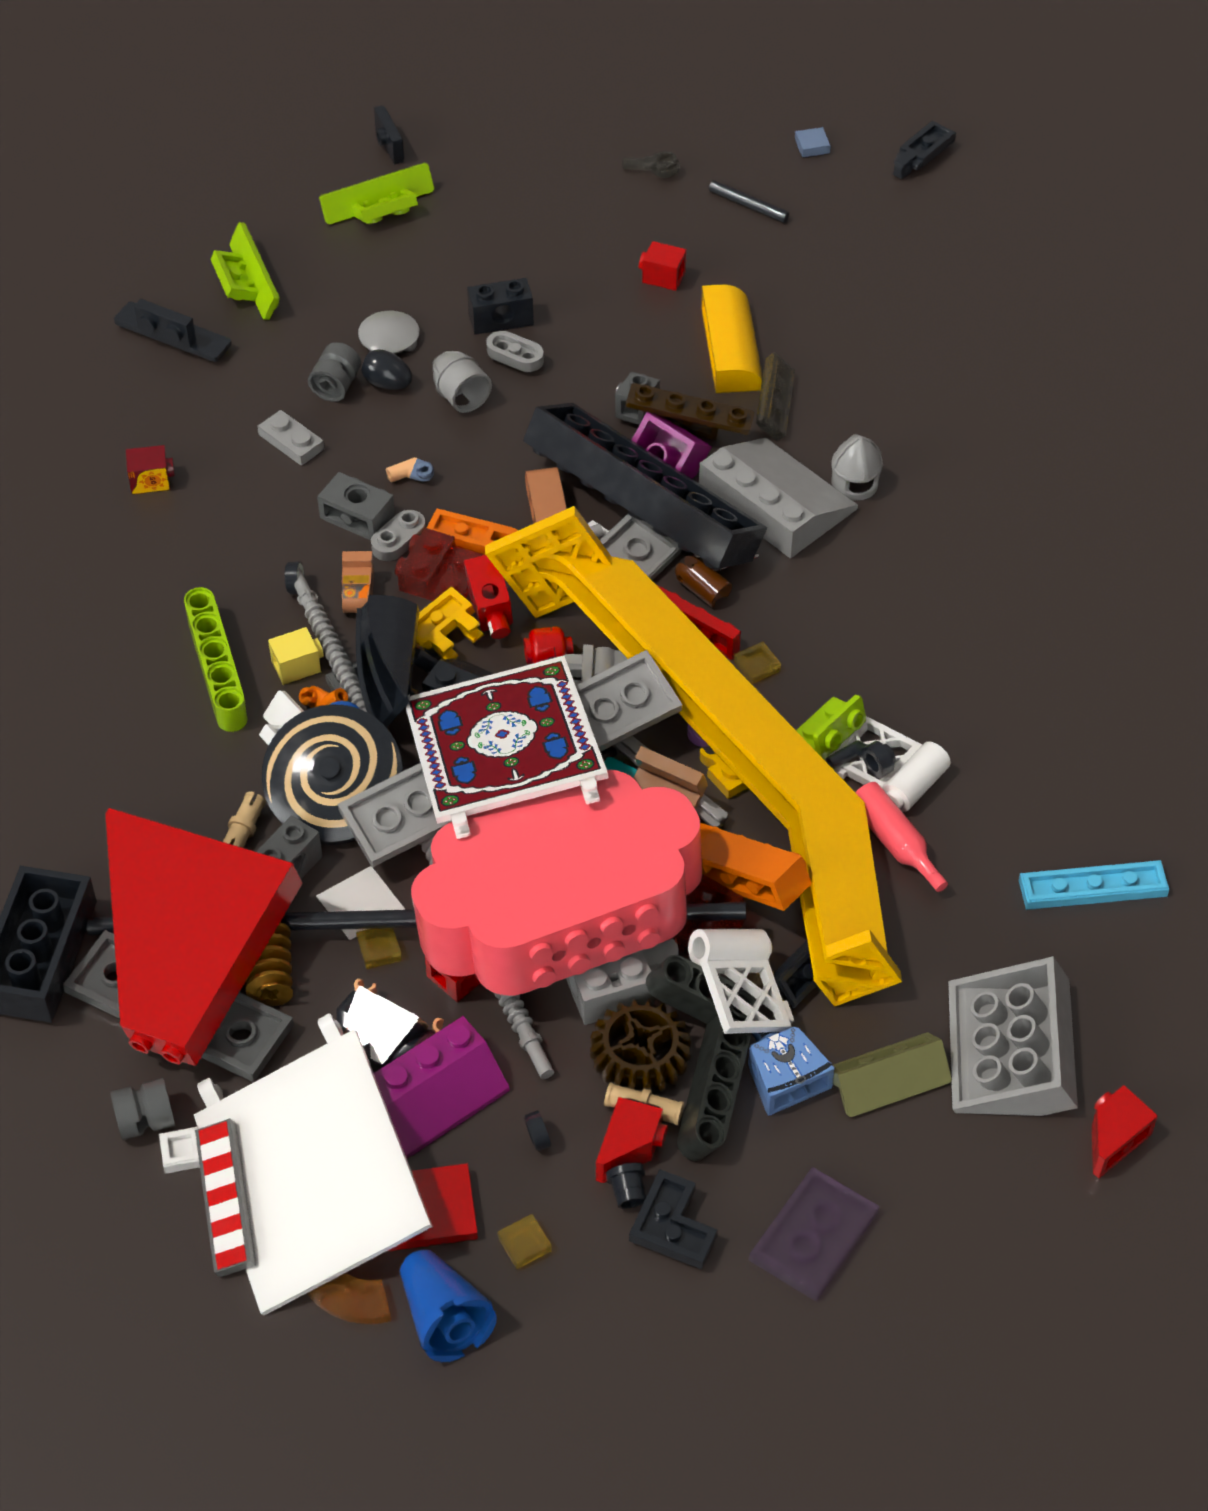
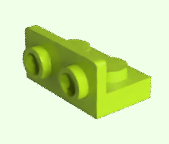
[796,694,867,760]

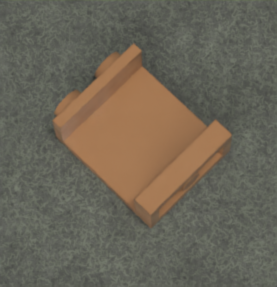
[633,746,708,809]

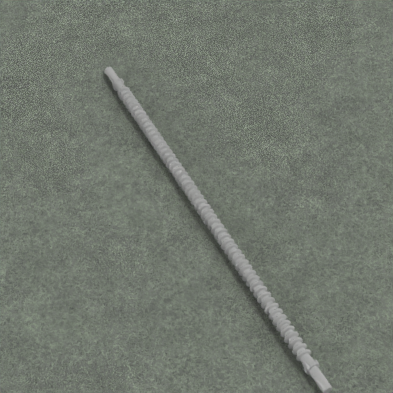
[294,569,554,1079]

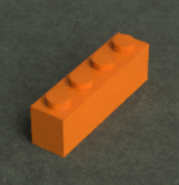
[700,823,812,911]

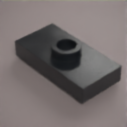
[374,105,404,165]

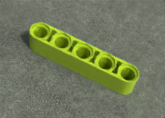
[184,587,248,732]

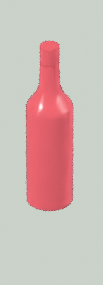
[855,782,948,892]

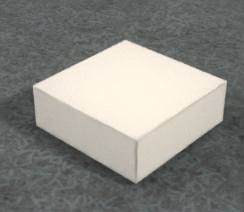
[159,1127,200,1174]

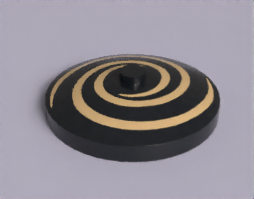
[262,704,404,845]

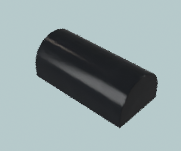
[773,940,817,1009]

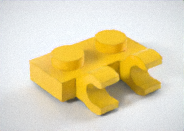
[416,586,484,659]

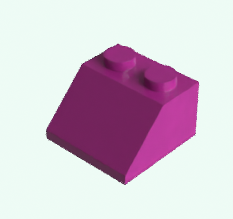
[632,412,712,479]

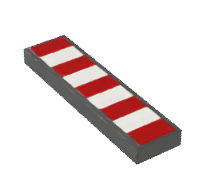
[195,1118,256,1277]

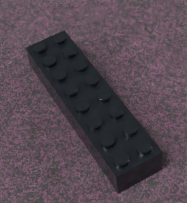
[523,403,768,570]

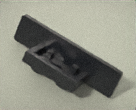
[114,299,232,362]

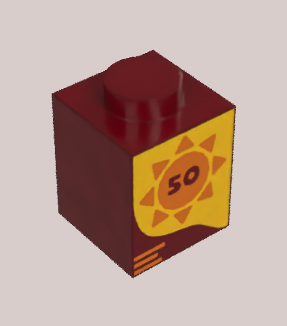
[126,445,175,494]

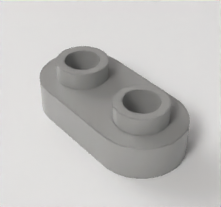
[486,331,544,372]
[371,510,426,561]

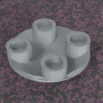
[358,311,419,354]

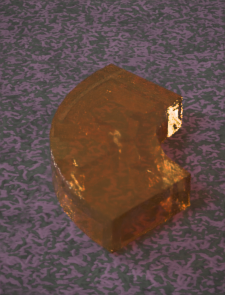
[307,1272,391,1324]

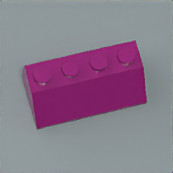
[374,1016,510,1159]

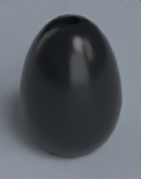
[361,349,413,390]

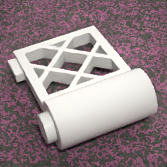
[825,716,951,812]
[688,929,794,1034]

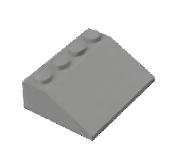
[699,438,858,559]
[948,956,1078,1116]

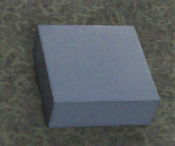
[795,127,830,157]

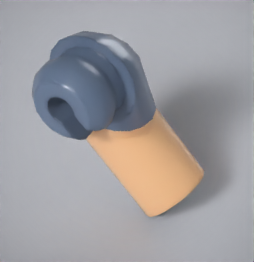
[386,458,434,483]

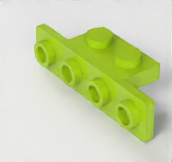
[319,163,434,224]
[210,222,279,320]

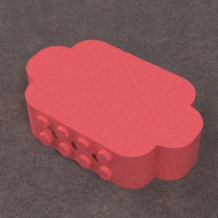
[411,770,702,996]

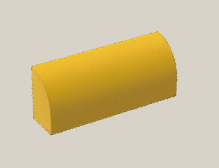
[701,285,765,393]

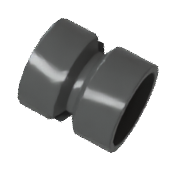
[308,342,362,402]
[110,1078,175,1140]

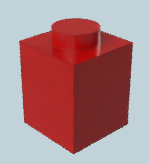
[639,241,686,291]

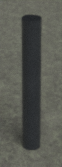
[709,180,790,223]

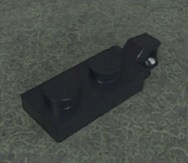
[893,120,956,179]

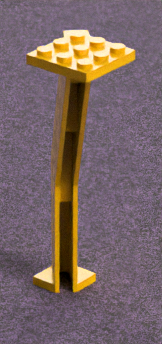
[485,506,902,1007]

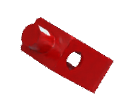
[464,555,513,639]

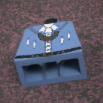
[748,1027,834,1116]

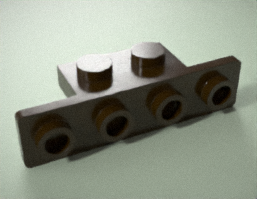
[626,383,755,440]

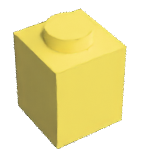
[268,627,324,685]

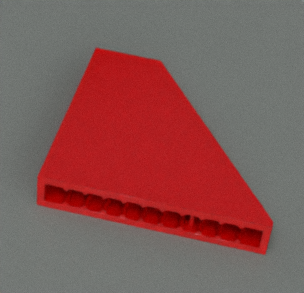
[105,808,303,1066]

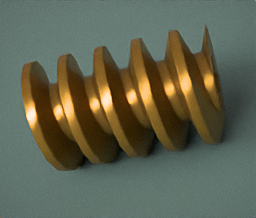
[246,922,293,1006]

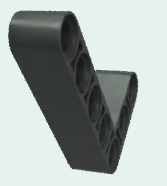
[646,955,756,1161]

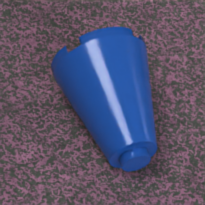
[400,1250,497,1362]

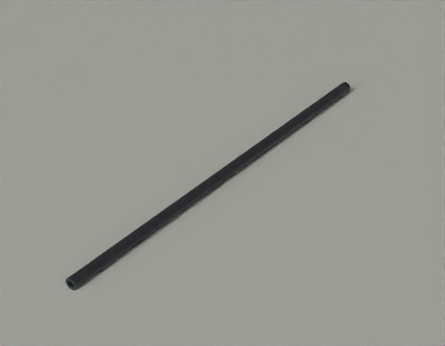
[87,902,746,935]

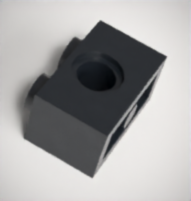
[467,278,534,335]

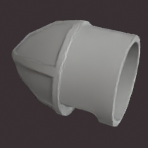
[433,351,492,413]
[831,434,883,501]

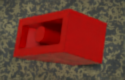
[1092,1085,1158,1179]
[596,1097,668,1183]

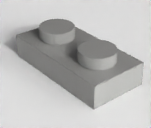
[257,410,325,466]

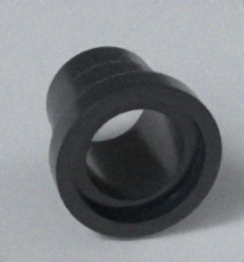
[606,1163,646,1209]

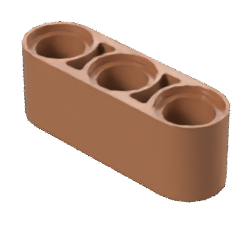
[525,467,567,524]

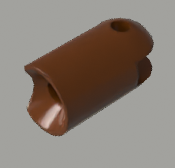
[675,556,732,608]

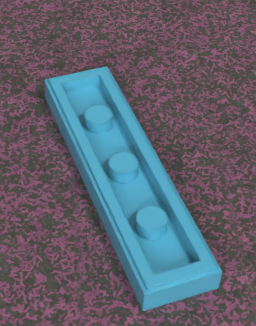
[1019,860,1169,910]

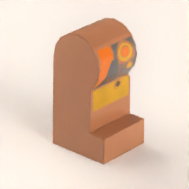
[342,551,374,613]

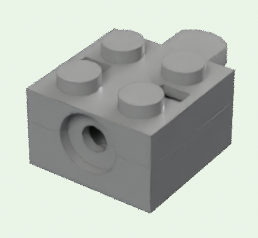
[566,938,679,1025]

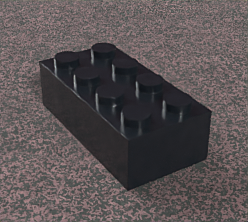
[0,865,97,1023]

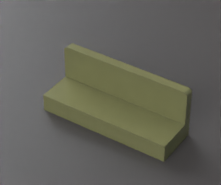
[832,1032,952,1117]

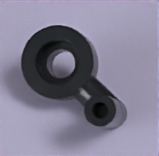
[826,740,896,778]

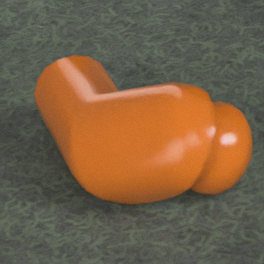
[299,686,348,708]

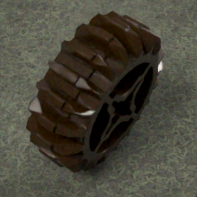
[590,998,691,1093]

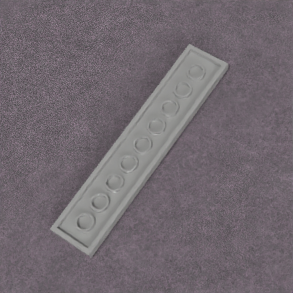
[338,650,683,868]

